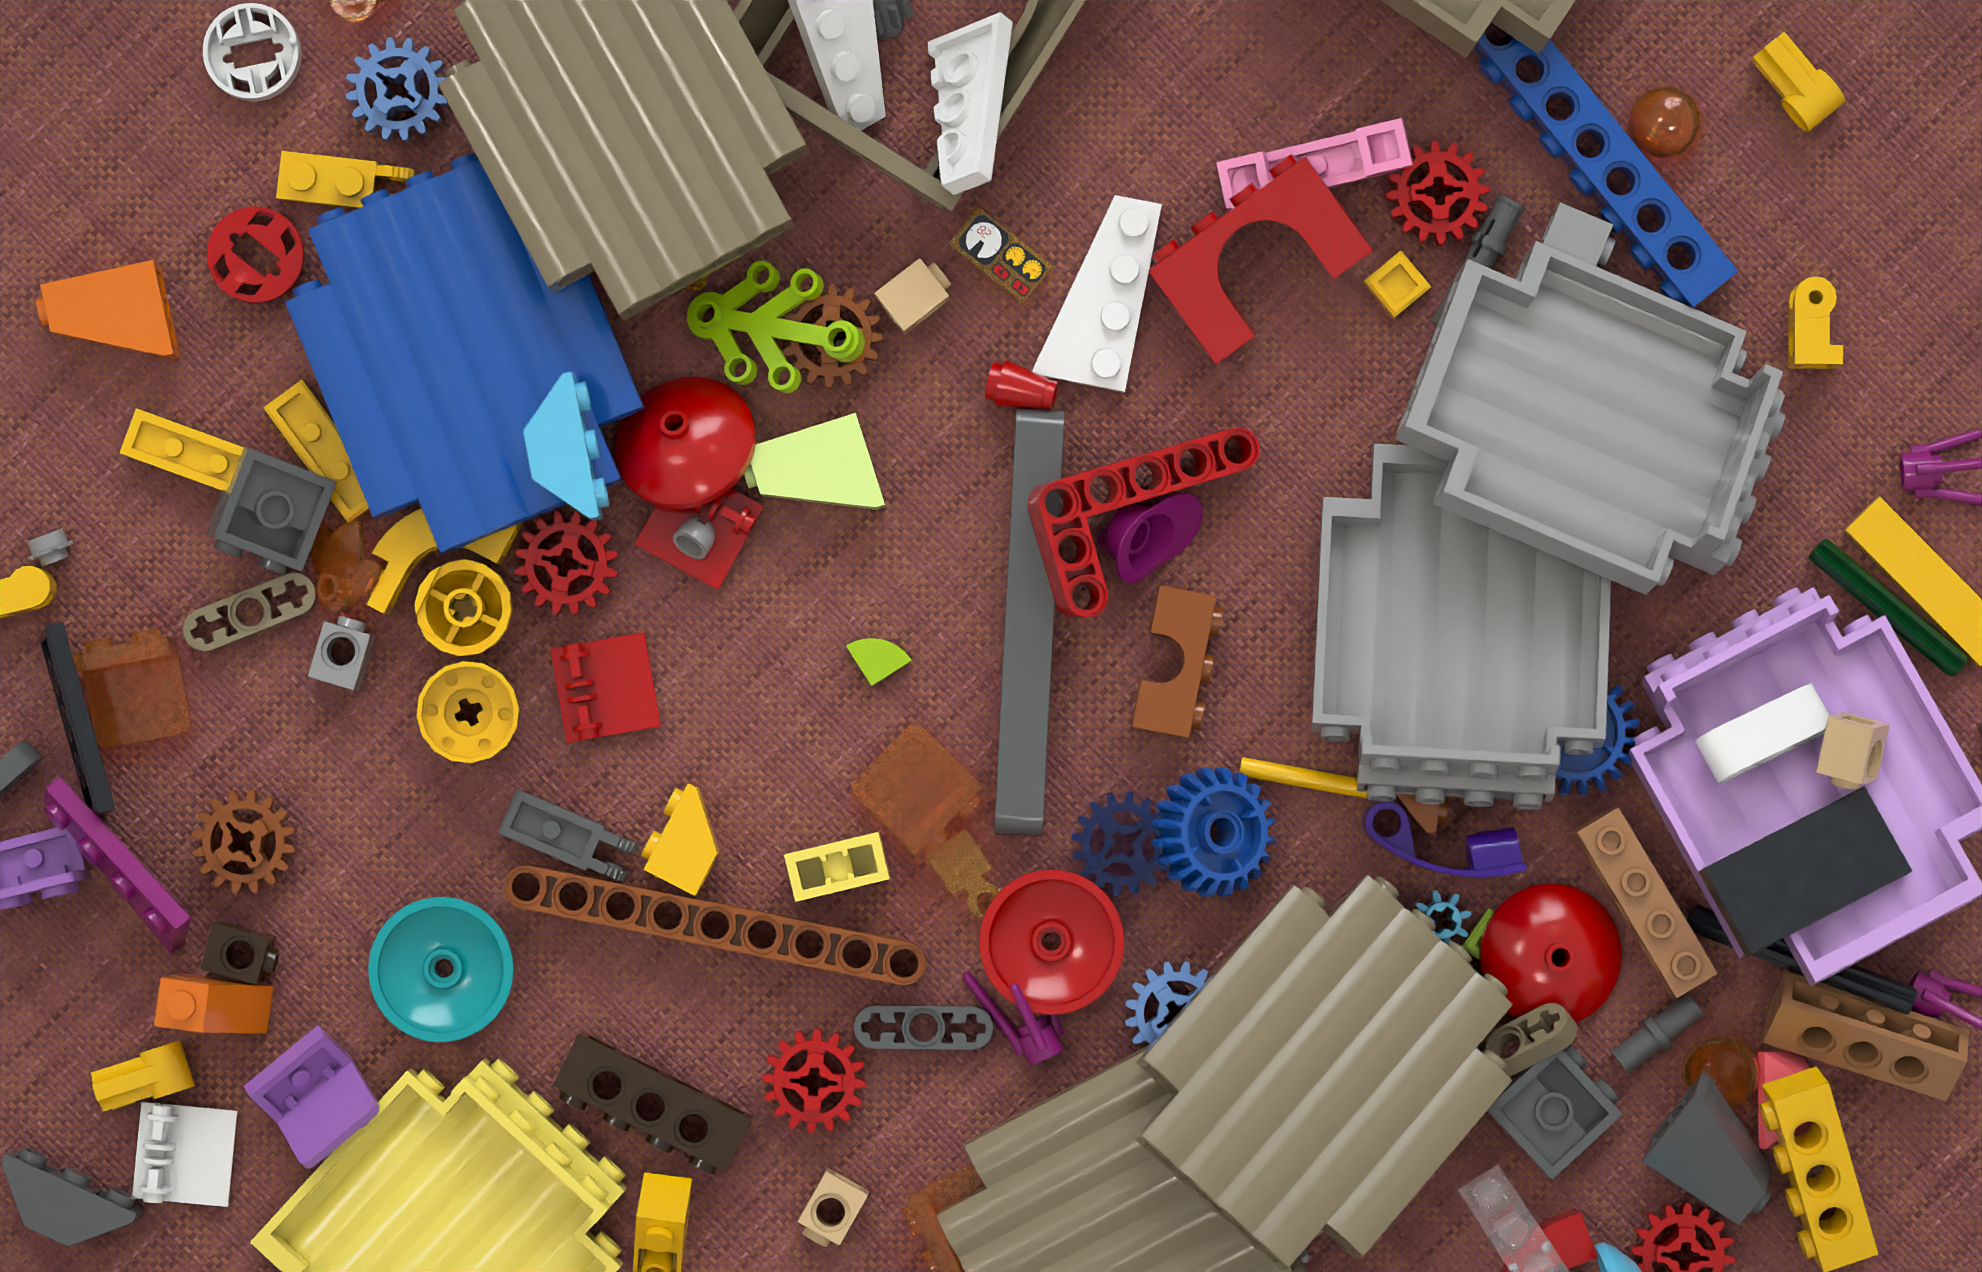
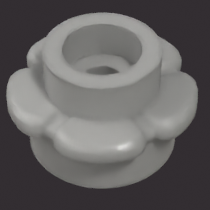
[27,528,73,567]

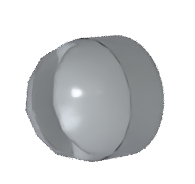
[673,517,716,559]

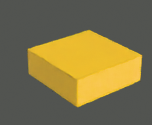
[1363,251,1431,319]

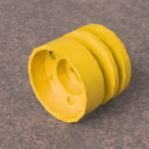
[417,661,520,763]

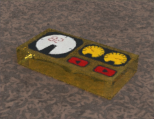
[948,207,1053,304]

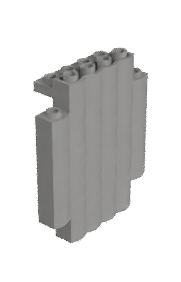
[1395,241,1785,595]
[1311,444,1611,810]

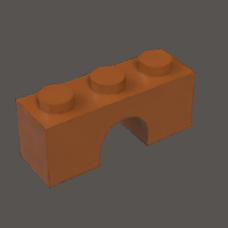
[1131,585,1223,738]

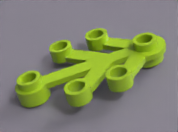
[687,261,865,393]

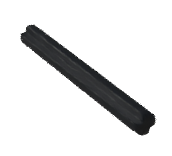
[1686,905,1917,1014]

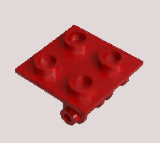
[635,488,764,590]
[550,632,661,743]

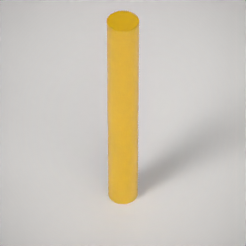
[1239,757,1367,799]

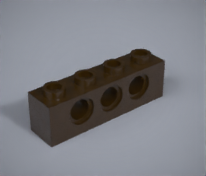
[553,1031,754,1175]

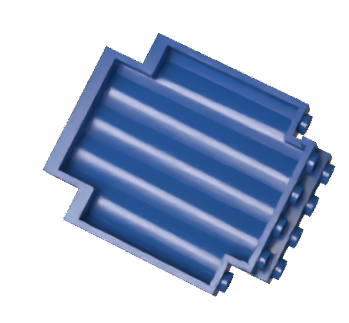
[285,153,645,554]

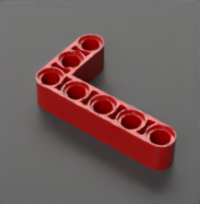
[1027,428,1260,618]

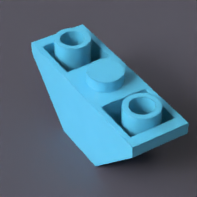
[523,372,609,521]

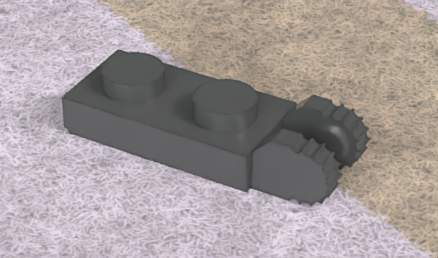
[498,789,640,882]

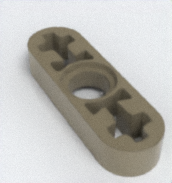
[183,573,319,652]
[1476,1003,1577,1077]

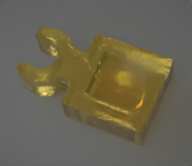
[926,828,1001,918]

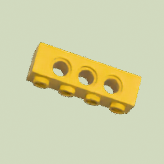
[1759,1066,1878,1272]

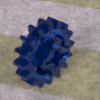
[1071,792,1169,895]

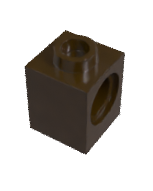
[201,921,280,985]

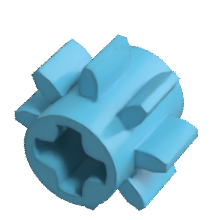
[1414,890,1472,944]

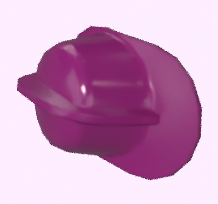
[1097,493,1203,583]

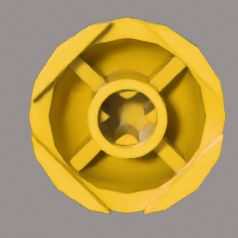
[414,559,513,656]

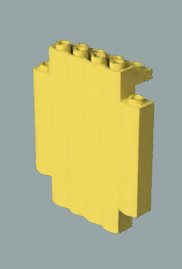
[250,1058,627,1272]

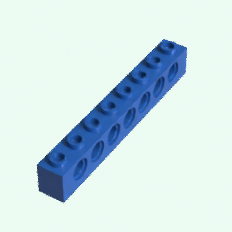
[1473,22,1738,308]

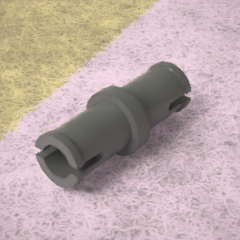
[1611,993,1705,1075]

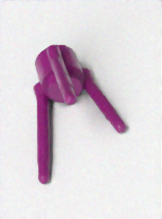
[1899,430,1982,505]
[1909,969,1982,1031]
[962,972,1065,1065]

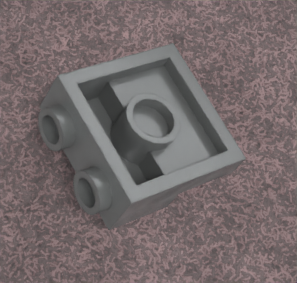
[205,446,337,575]
[1487,1045,1623,1180]

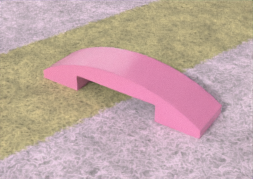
[1216,118,1413,210]

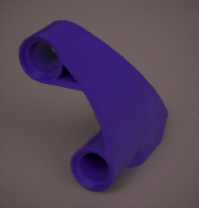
[1362,801,1527,877]

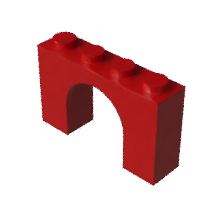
[1148,154,1373,364]

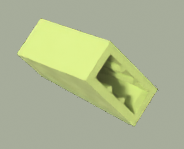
[744,413,886,510]

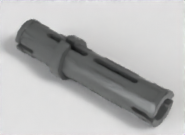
[1430,194,1525,326]

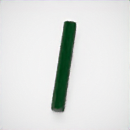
[1809,539,1968,676]

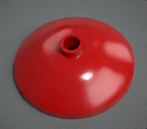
[614,376,756,509]
[979,870,1124,1015]
[1479,883,1622,1028]

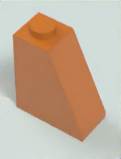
[36,260,181,360]
[154,973,274,1034]

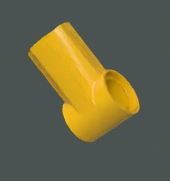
[1750,32,1845,132]
[91,1040,195,1112]

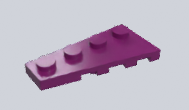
[44,777,191,954]

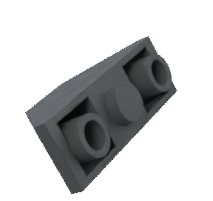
[1,1147,144,1247]

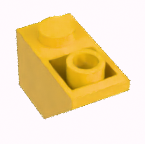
[641,783,720,896]
[633,1172,692,1272]

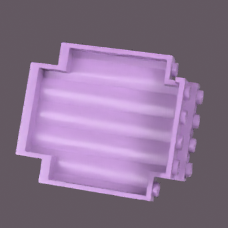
[1628,587,1982,987]

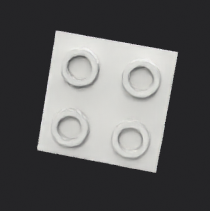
[132,1102,238,1207]

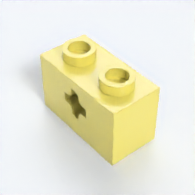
[784,831,891,902]

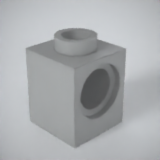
[1540,202,1616,266]
[308,615,376,691]

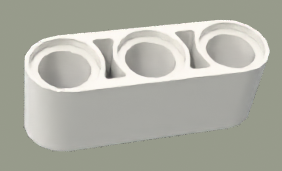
[1694,683,1830,784]

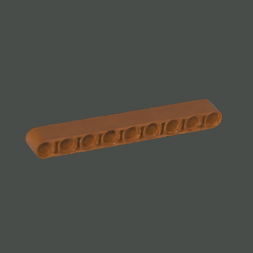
[504,865,926,985]

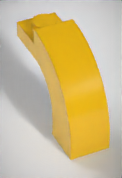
[365,508,523,615]

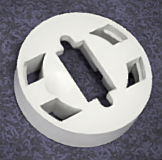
[203,3,302,102]

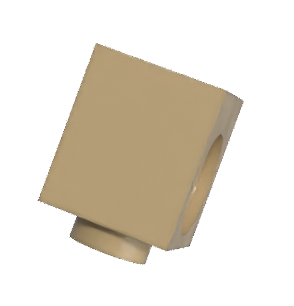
[874,258,951,335]
[1816,712,1890,790]
[798,1168,869,1247]

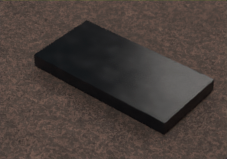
[39,621,115,817]
[1699,786,1912,958]

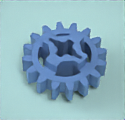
[345,37,449,143]
[1125,961,1208,1045]

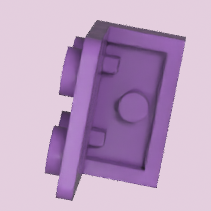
[0,827,91,910]
[244,1025,380,1169]

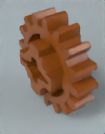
[782,284,883,389]
[191,790,298,894]

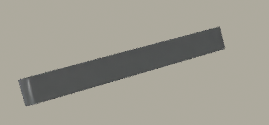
[994,408,1064,836]

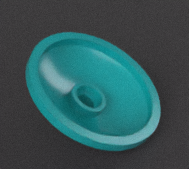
[368,897,514,1042]

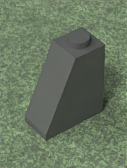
[1642,1072,1773,1225]

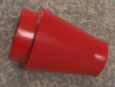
[985,360,1059,410]

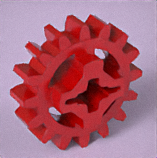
[1384,140,1490,246]
[514,512,619,615]
[762,1028,867,1133]
[1628,1201,1736,1272]

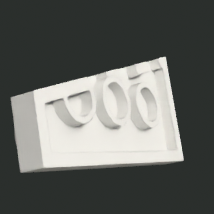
[788,0,886,131]
[928,12,1013,195]
[1032,195,1162,393]

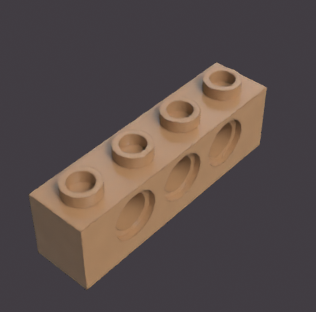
[1570,807,1718,998]
[1763,971,1969,1101]

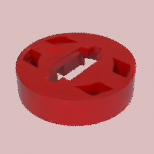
[207,206,305,304]

